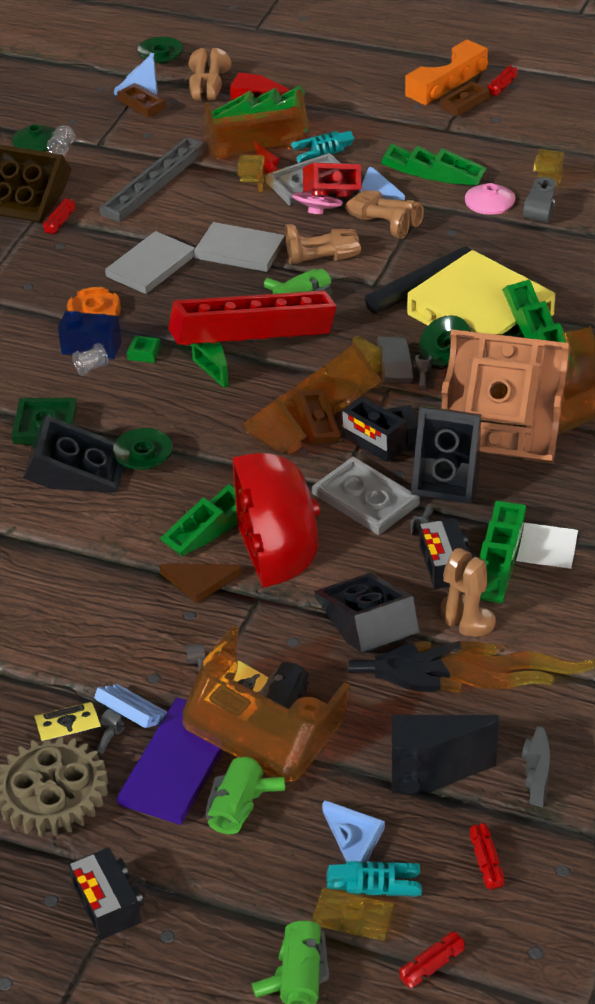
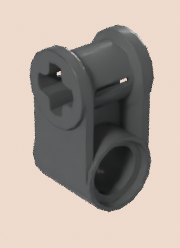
[523,177,556,223]

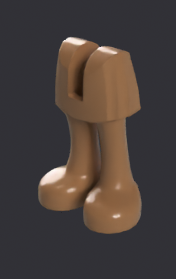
[188,48,231,101]
[345,190,424,239]
[285,224,361,265]
[440,548,496,637]

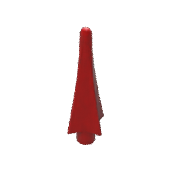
[254,142,280,175]

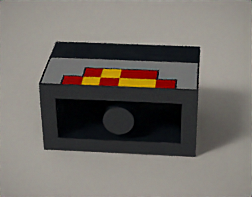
[342,396,406,462]
[419,518,475,589]
[69,847,144,940]

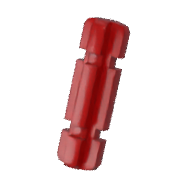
[487,65,518,96]
[43,198,76,235]
[469,823,505,890]
[399,931,465,988]

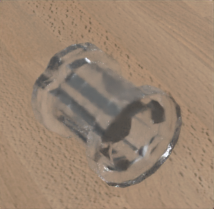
[47,125,76,156]
[72,343,109,376]

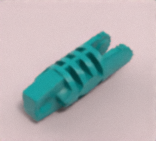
[291,131,354,163]
[326,861,422,897]

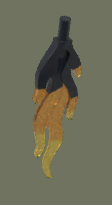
[348,641,595,693]

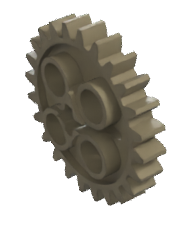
[0,736,108,837]

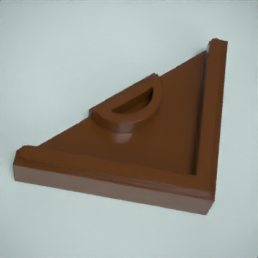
[159,564,242,603]

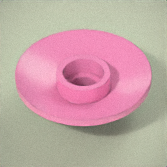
[465,183,516,215]
[292,192,343,214]

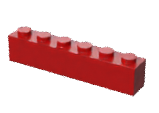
[168,291,337,345]

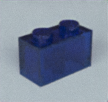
[58,311,122,359]

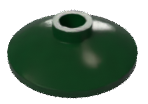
[137,37,183,64]
[12,124,60,152]
[419,315,471,367]
[113,428,172,470]

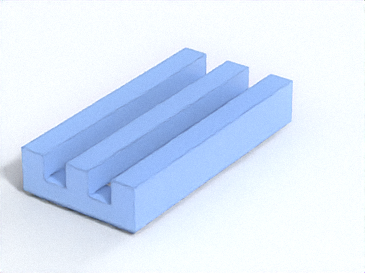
[94,684,167,728]

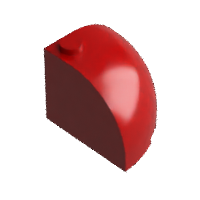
[232,453,320,588]

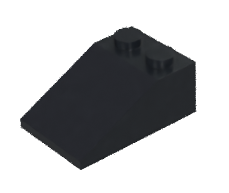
[411,406,481,504]
[23,415,124,493]
[314,573,419,653]
[392,715,499,794]

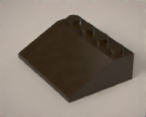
[0,145,71,223]

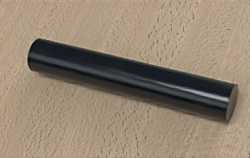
[365,246,471,314]

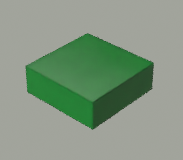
[127,335,161,363]

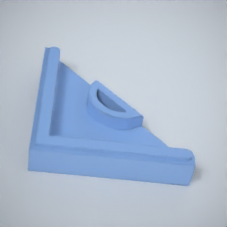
[114,53,158,95]
[359,167,405,200]
[322,800,385,863]

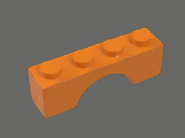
[405,39,488,106]

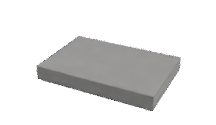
[265,153,341,206]
[194,222,285,272]
[105,231,195,294]
[312,457,420,535]

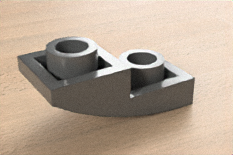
[377,336,413,384]
[522,726,550,808]

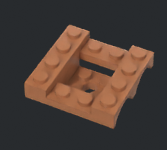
[442,329,570,464]

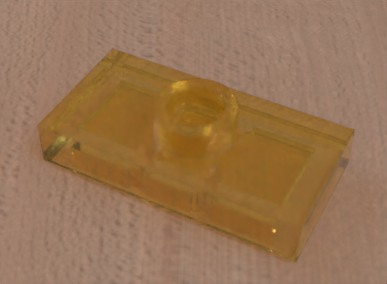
[312,887,394,941]

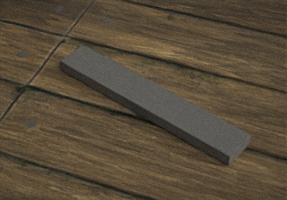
[99,136,207,222]

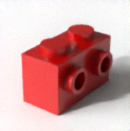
[303,163,361,198]

